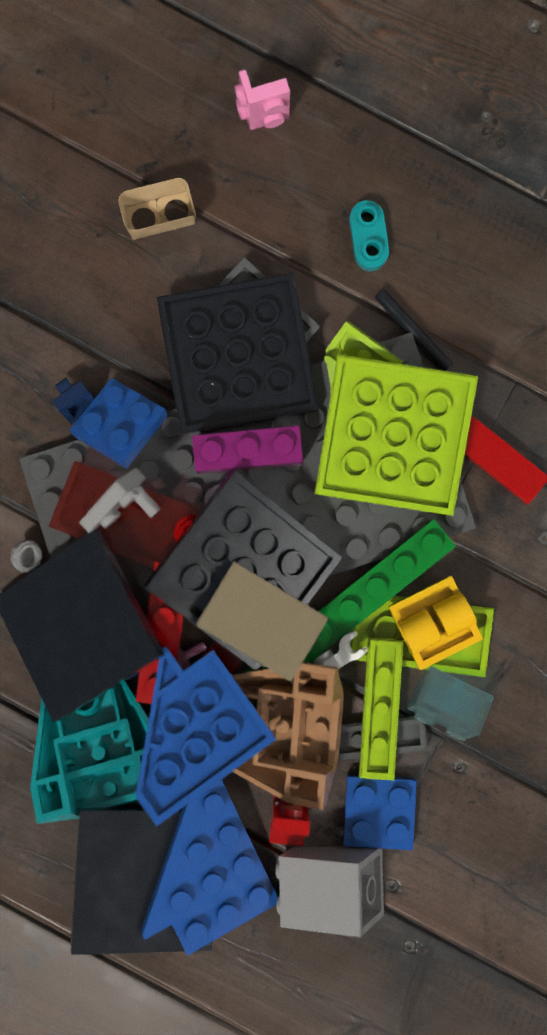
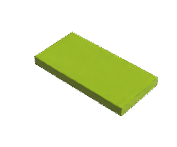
[350,595,494,677]

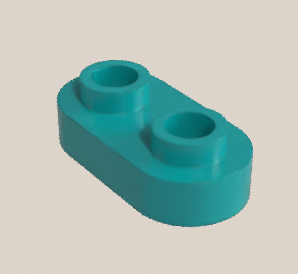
[349,200,389,271]

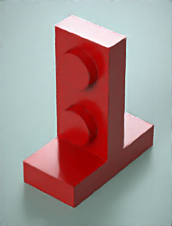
[269,795,310,846]

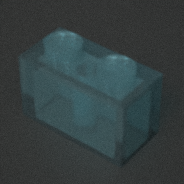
[407,666,494,741]

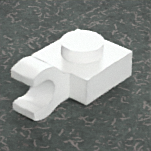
[313,631,368,669]

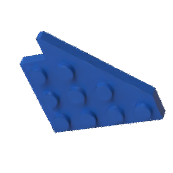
[136,646,276,826]
[141,780,278,956]

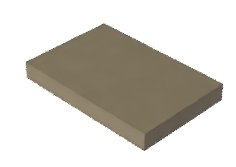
[196,562,328,682]

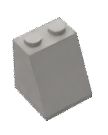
[276,846,384,937]

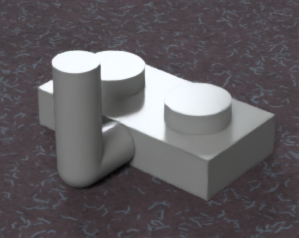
[79,468,161,533]

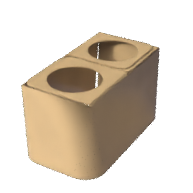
[119,178,196,240]

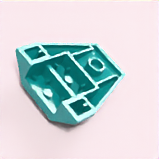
[30,680,149,824]

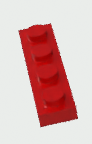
[136,560,184,704]

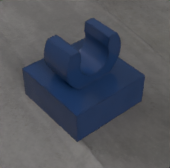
[52,377,95,424]

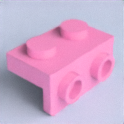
[234,69,290,130]

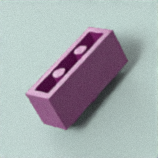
[192,426,303,474]

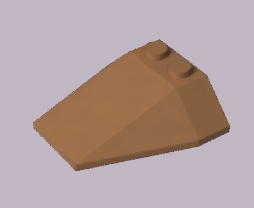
[231,662,344,810]

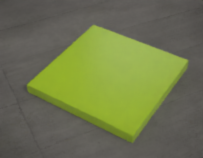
[315,354,478,516]

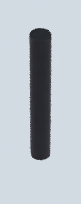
[374,288,454,371]

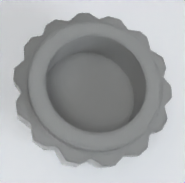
[10,540,43,573]

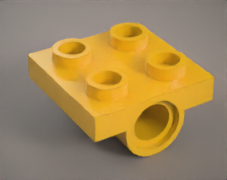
[387,576,483,670]

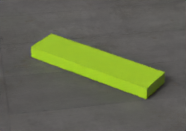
[358,637,404,781]

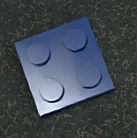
[70,378,168,469]
[343,774,417,850]

